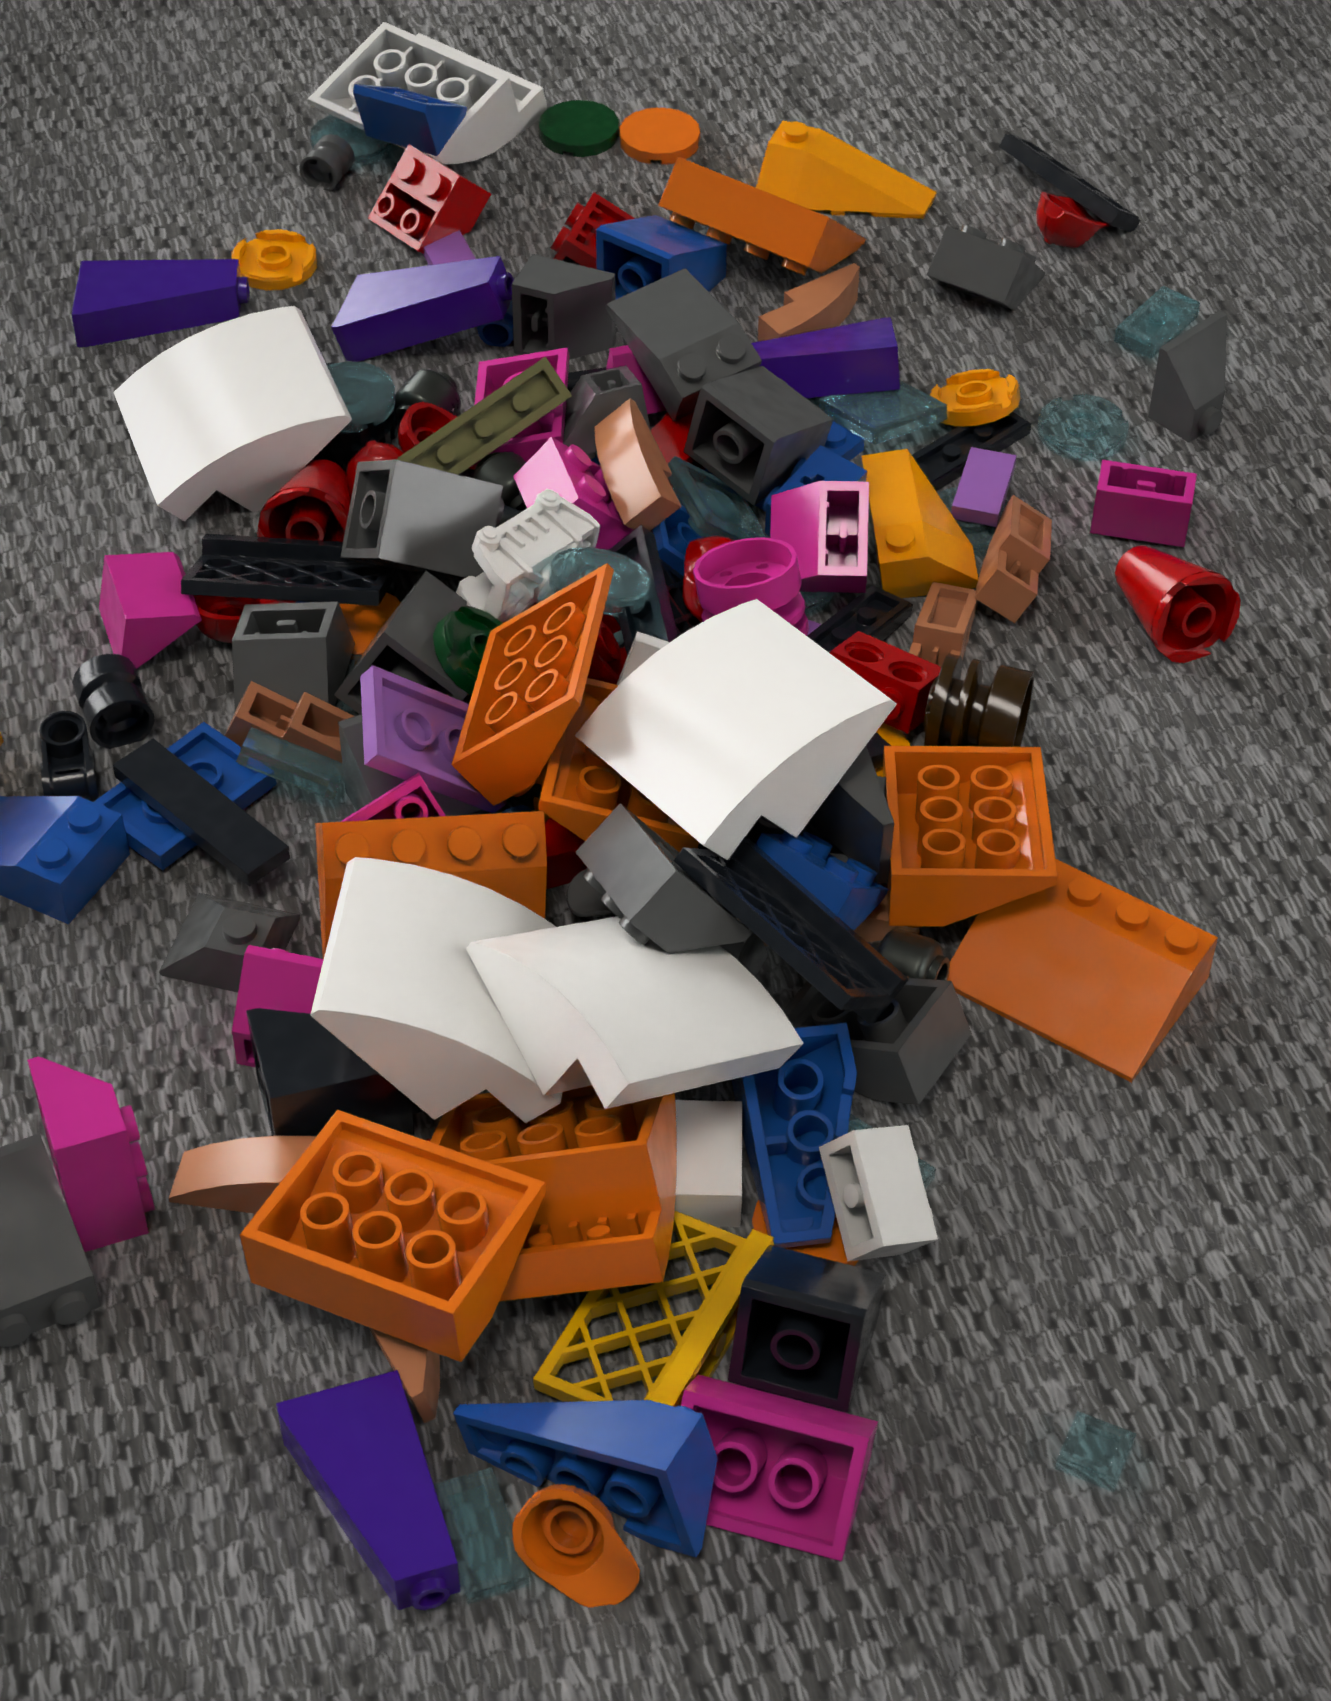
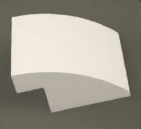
[308,22,547,164]
[114,306,352,521]
[575,599,897,860]
[310,857,562,1123]
[466,916,804,1109]

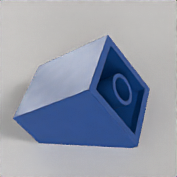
[596,215,727,299]

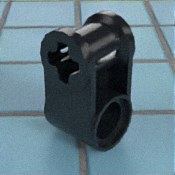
[39,711,99,802]

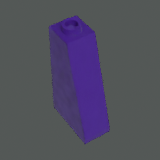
[331,256,514,362]
[71,259,250,347]
[752,317,900,398]
[276,1370,461,1610]

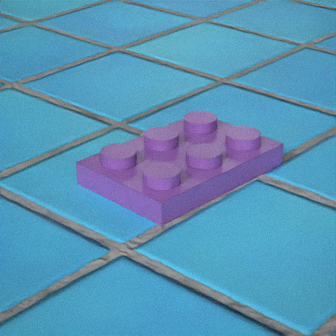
[360,665,507,814]

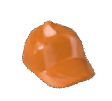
[512,1484,640,1608]

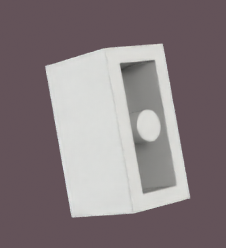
[675,1100,742,1227]
[819,1125,938,1262]

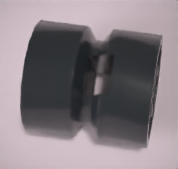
[72,654,155,749]

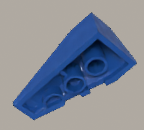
[731,1023,857,1248]
[453,1400,718,1557]

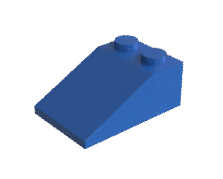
[0,796,130,924]

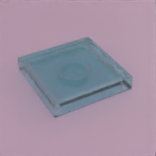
[819,380,947,445]

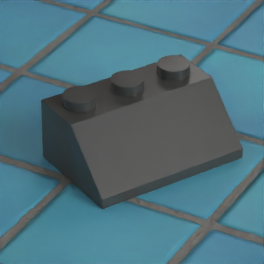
[576,803,752,953]

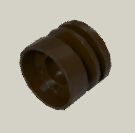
[923,654,1034,747]

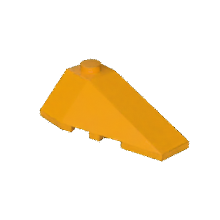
[756,120,937,219]
[861,449,978,598]

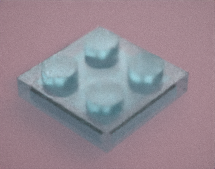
[668,456,768,541]

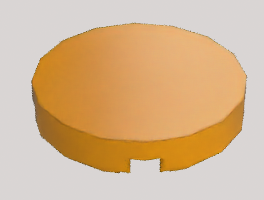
[231,229,317,291]
[929,369,1021,427]

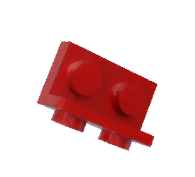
[550,192,635,269]

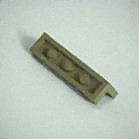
[397,357,572,475]

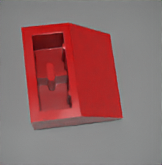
[368,144,491,254]

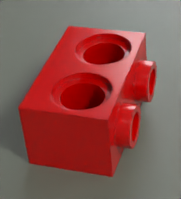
[830,631,941,734]

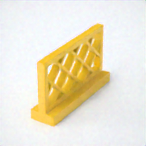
[533,1211,774,1407]

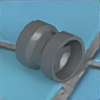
[299,134,355,191]

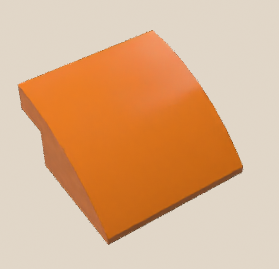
[430,1085,677,1302]

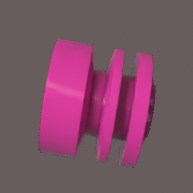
[693,537,809,636]

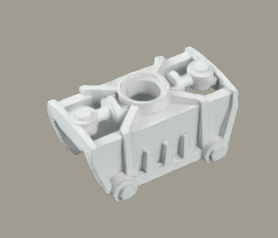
[456,489,601,623]

